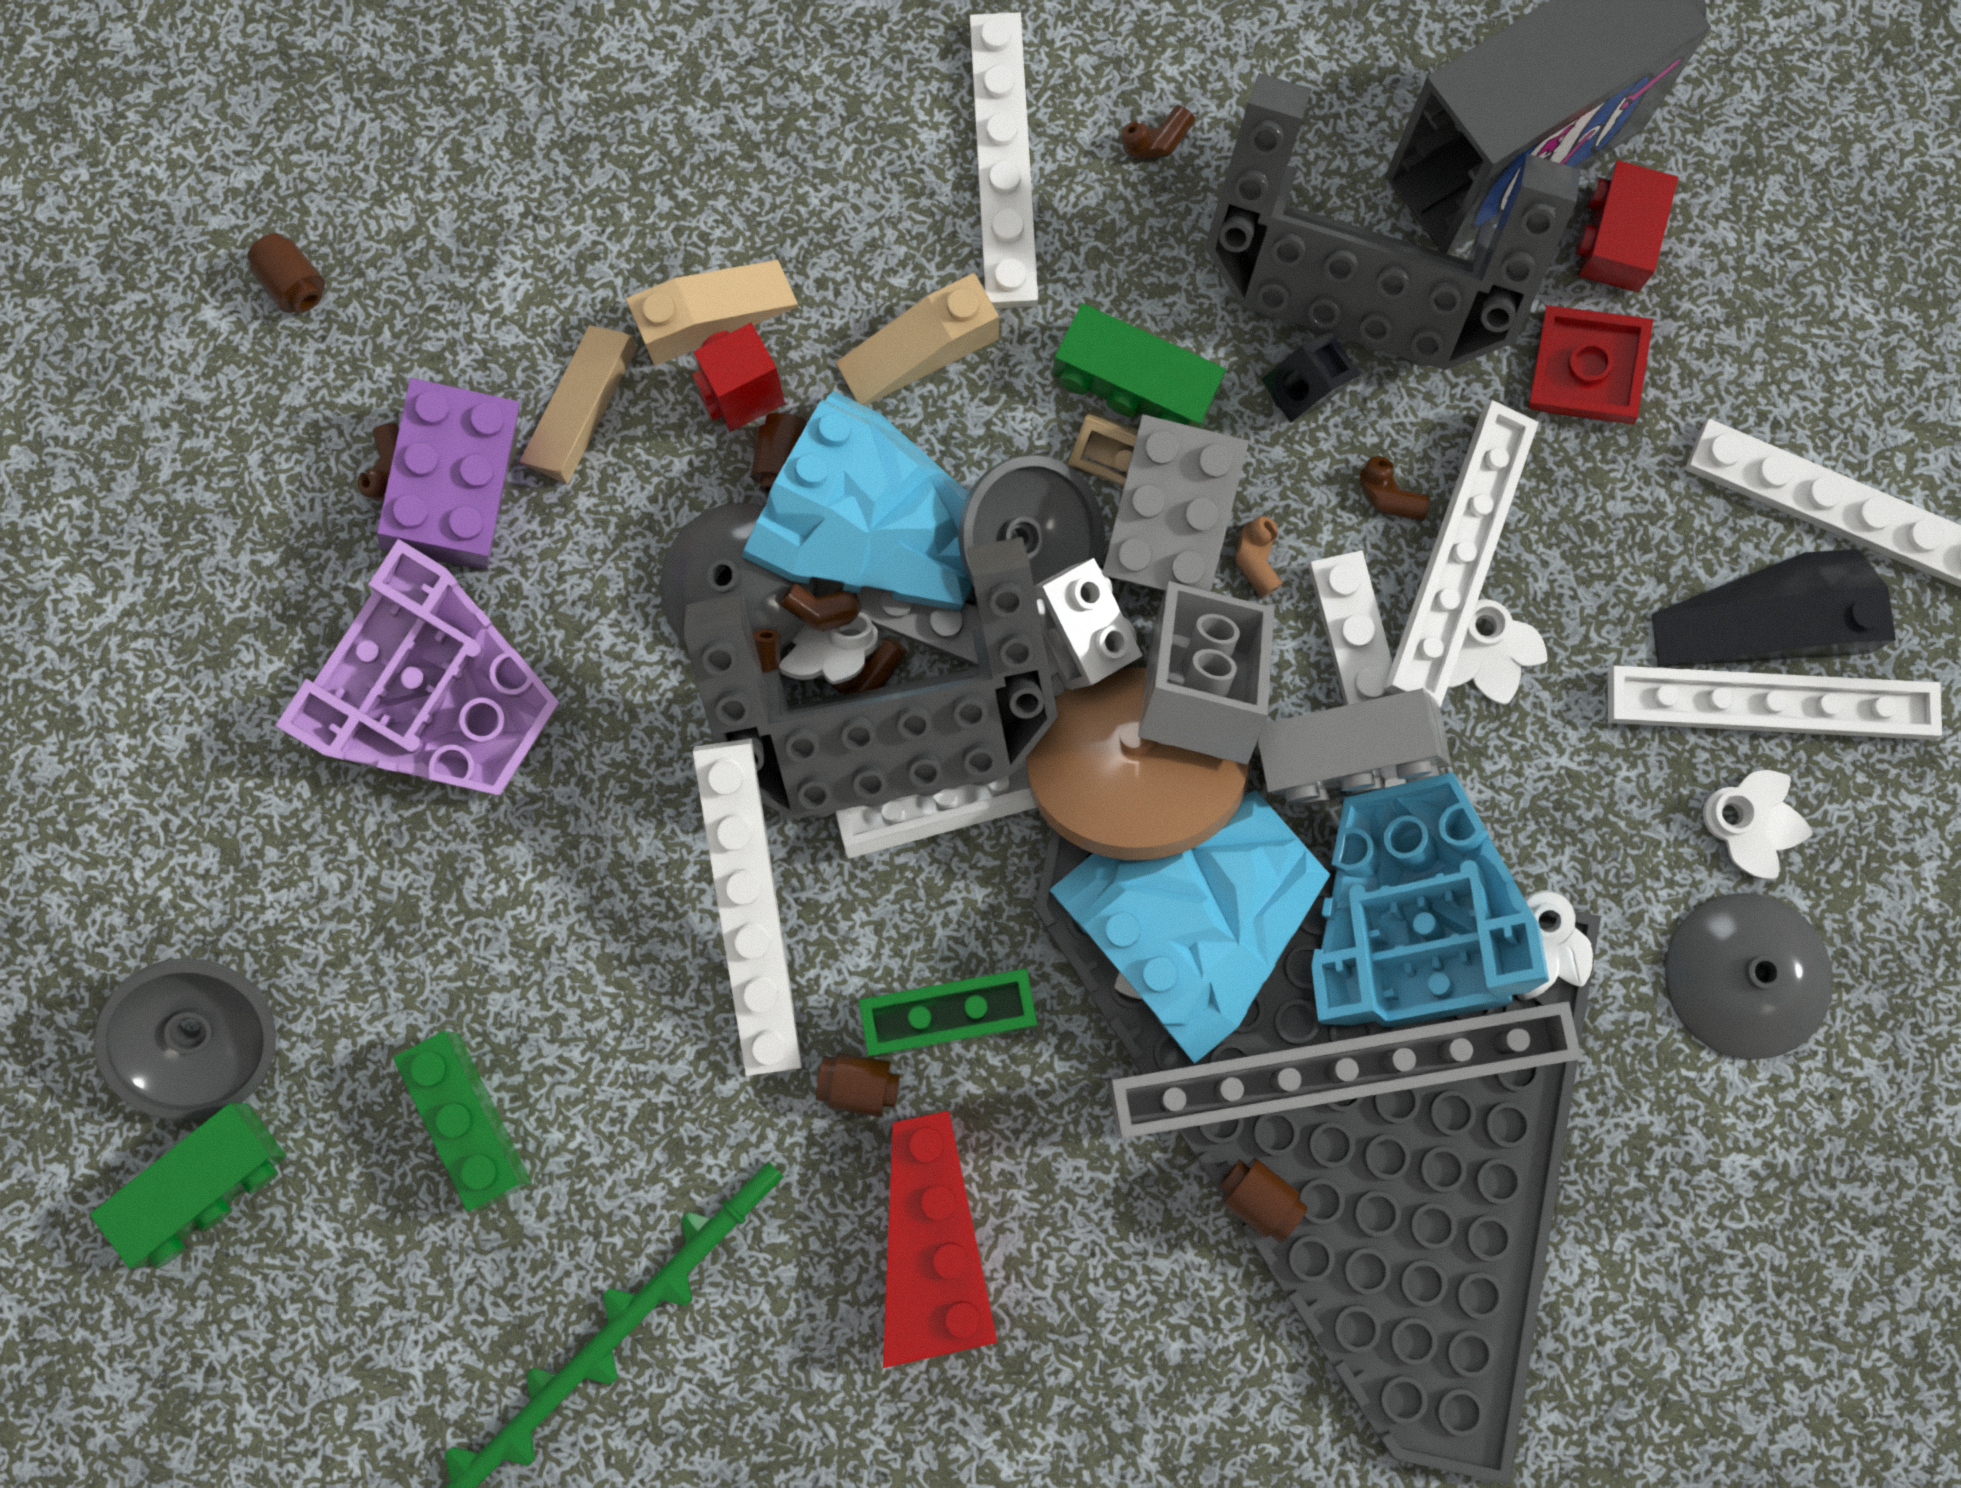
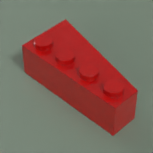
[883,1110,998,1368]

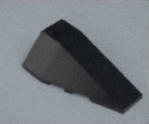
[1651,549,1896,667]

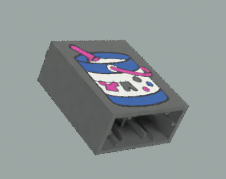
[1385,0,1711,254]

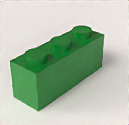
[1053,303,1226,428]
[858,968,1038,1059]
[393,1030,532,1212]
[89,1102,287,1269]

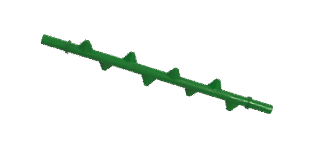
[444,1161,784,1488]

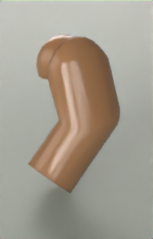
[1234,516,1283,599]

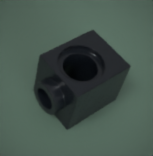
[1261,331,1361,423]

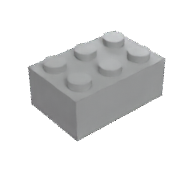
[1102,414,1249,592]
[1137,581,1274,765]
[1258,688,1452,807]

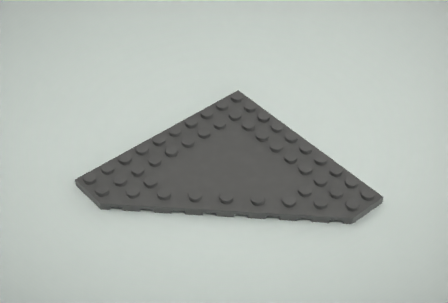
[1034,828,1601,1485]

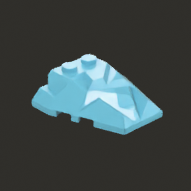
[742,391,973,611]
[1311,772,1549,1027]
[1049,790,1330,1064]

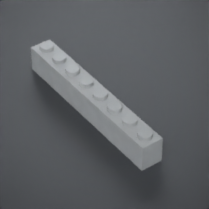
[1108,1001,1582,1139]

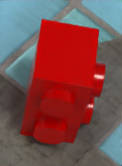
[1575,160,1679,293]
[691,322,786,432]

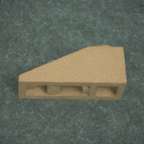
[625,260,799,366]
[836,272,999,406]

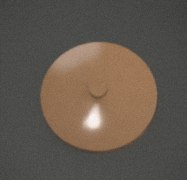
[1026,667,1250,860]

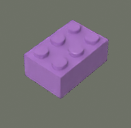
[377,378,520,570]

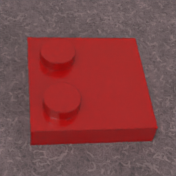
[1528,305,1654,425]

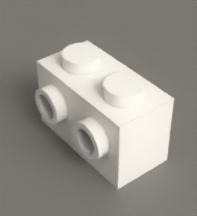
[1034,558,1143,690]

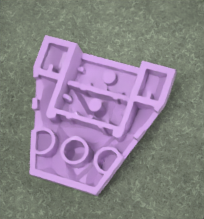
[275,539,560,796]

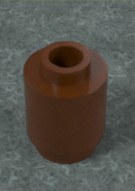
[247,233,325,313]
[751,413,808,494]
[816,1052,901,1118]
[1219,1157,1308,1243]

